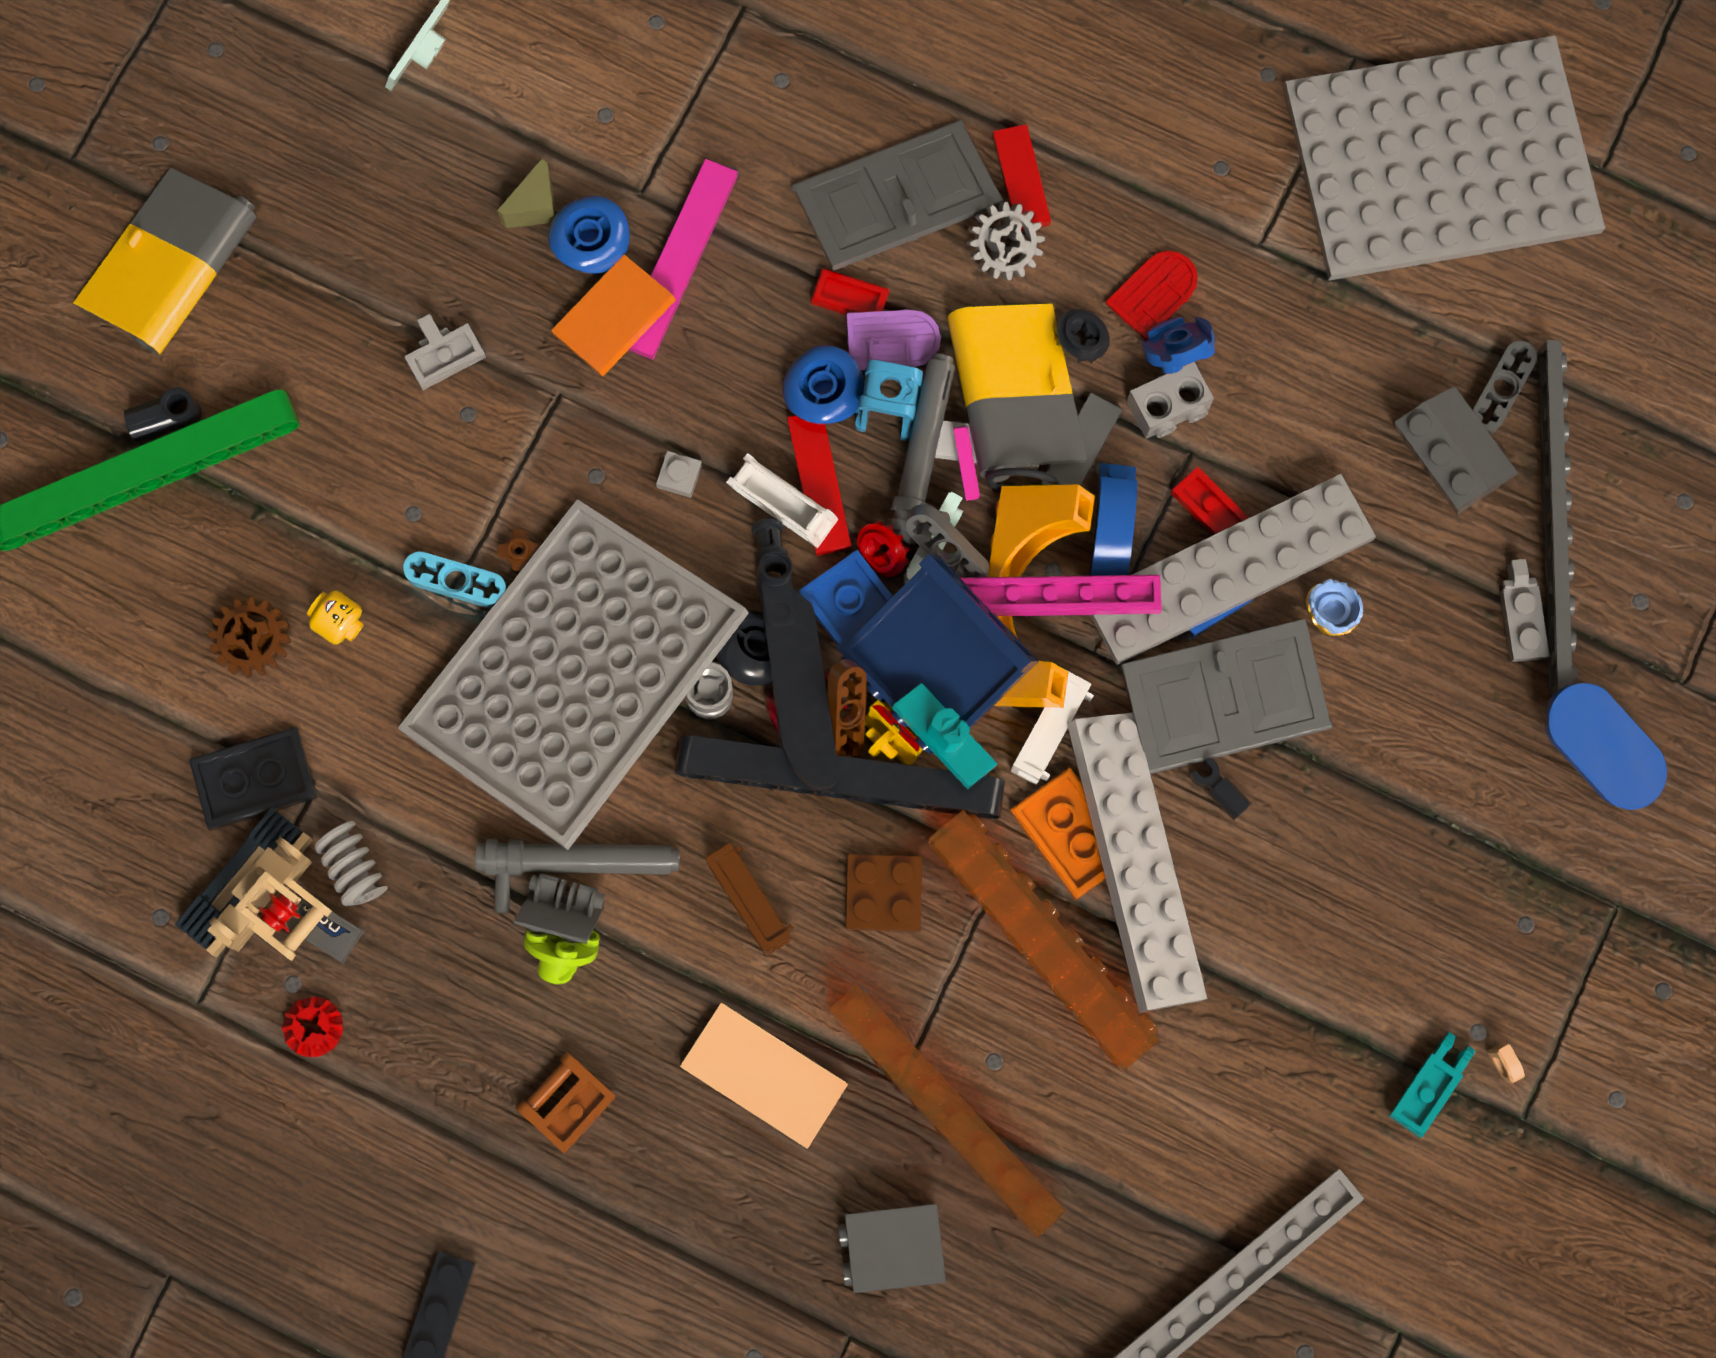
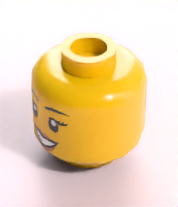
[306,590,364,645]

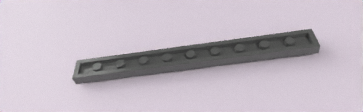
[1538,340,1578,697]

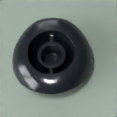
[717,609,772,686]

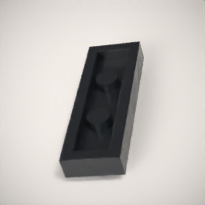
[403,1252,476,1358]

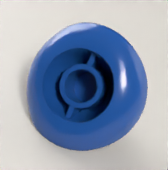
[548,196,630,274]
[783,345,865,424]

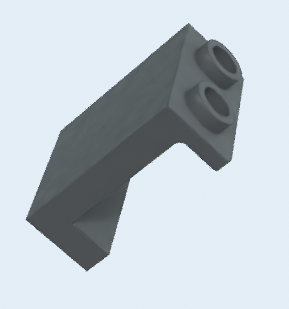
[838,1204,946,1293]

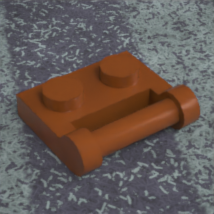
[515,1051,616,1154]

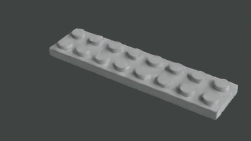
[1090,474,1376,665]
[1067,713,1207,1013]

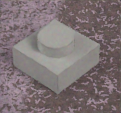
[656,451,702,498]

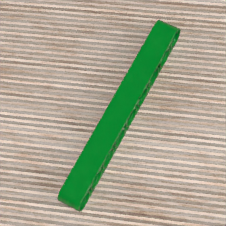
[0,390,300,551]

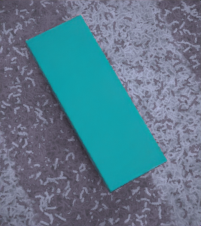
[892,683,997,789]

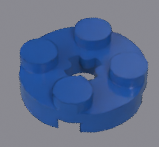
[1142,317,1215,374]

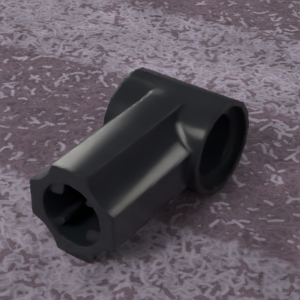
[124,387,202,442]

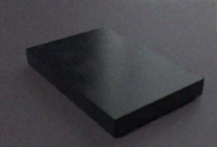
[189,727,318,831]

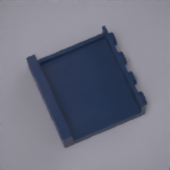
[836,554,1039,754]

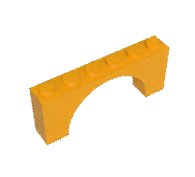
[988,484,1095,708]

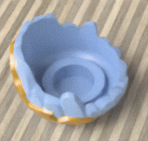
[1306,579,1363,636]

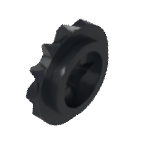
[1054,309,1110,363]

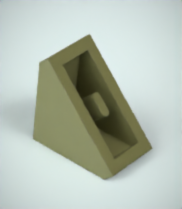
[497,159,555,228]

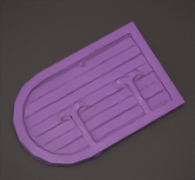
[847,309,941,370]

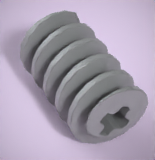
[315,821,388,906]

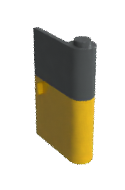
[73,167,257,355]
[947,304,1087,483]

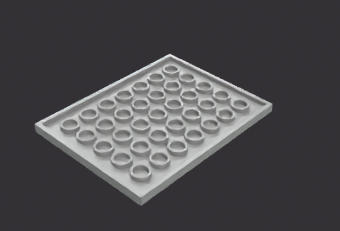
[1283,36,1605,280]
[398,499,748,850]

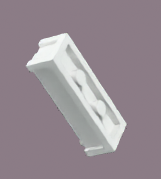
[726,453,838,548]
[1011,670,1093,785]

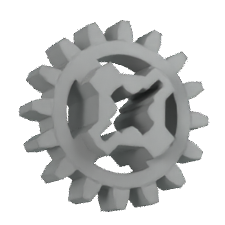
[966,202,1045,280]

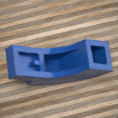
[1090,463,1138,576]

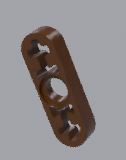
[828,659,867,758]

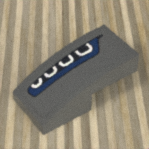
[286,897,364,964]

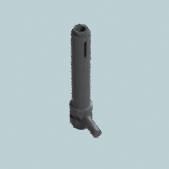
[887,354,955,547]
[476,838,680,914]

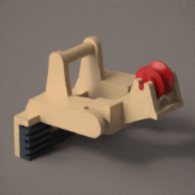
[174,807,332,961]

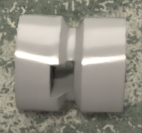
[686,662,733,719]

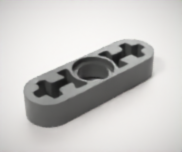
[1472,341,1537,435]
[906,504,989,578]

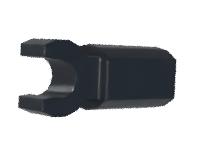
[1190,758,1252,821]

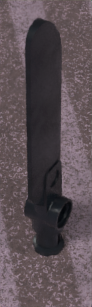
[751,519,839,791]

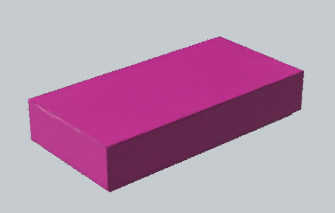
[953,425,980,501]

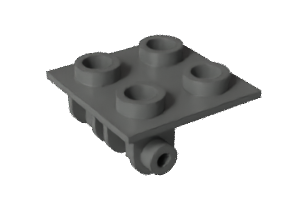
[514,873,605,943]

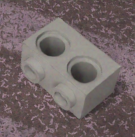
[1126,362,1214,439]

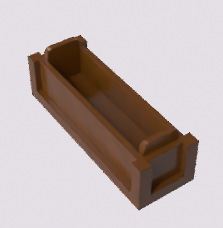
[705,842,793,957]

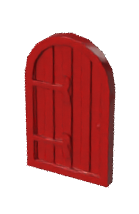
[1105,251,1198,341]

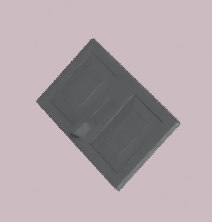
[791,120,1003,271]
[1121,619,1333,774]

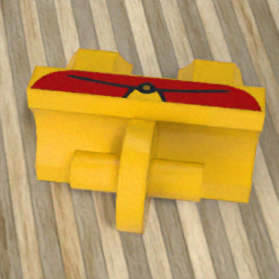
[865,700,923,765]

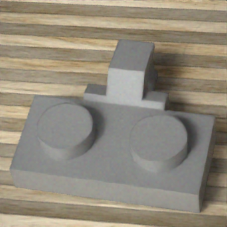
[404,314,486,390]

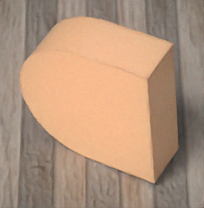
[1488,1044,1524,1084]

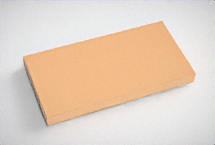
[680,1003,848,1149]

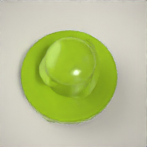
[523,929,600,984]

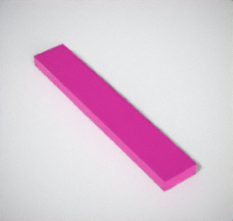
[629,159,738,360]
[961,575,1162,616]

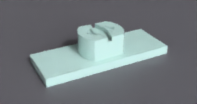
[385,0,450,91]

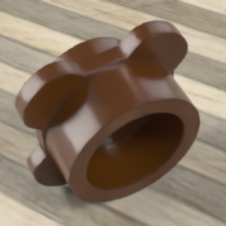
[497,529,540,572]

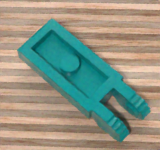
[1388,1031,1476,1138]

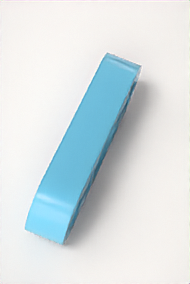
[403,552,507,608]

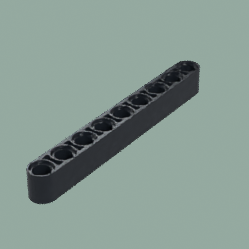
[674,735,1005,819]

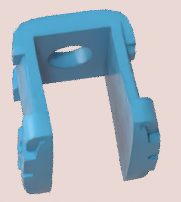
[855,360,923,441]

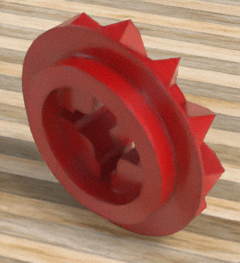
[857,520,910,577]
[281,996,343,1057]

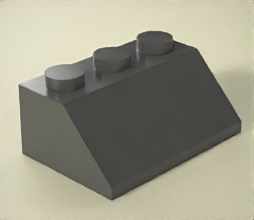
[1395,387,1518,516]

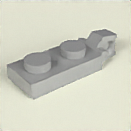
[1500,559,1550,662]

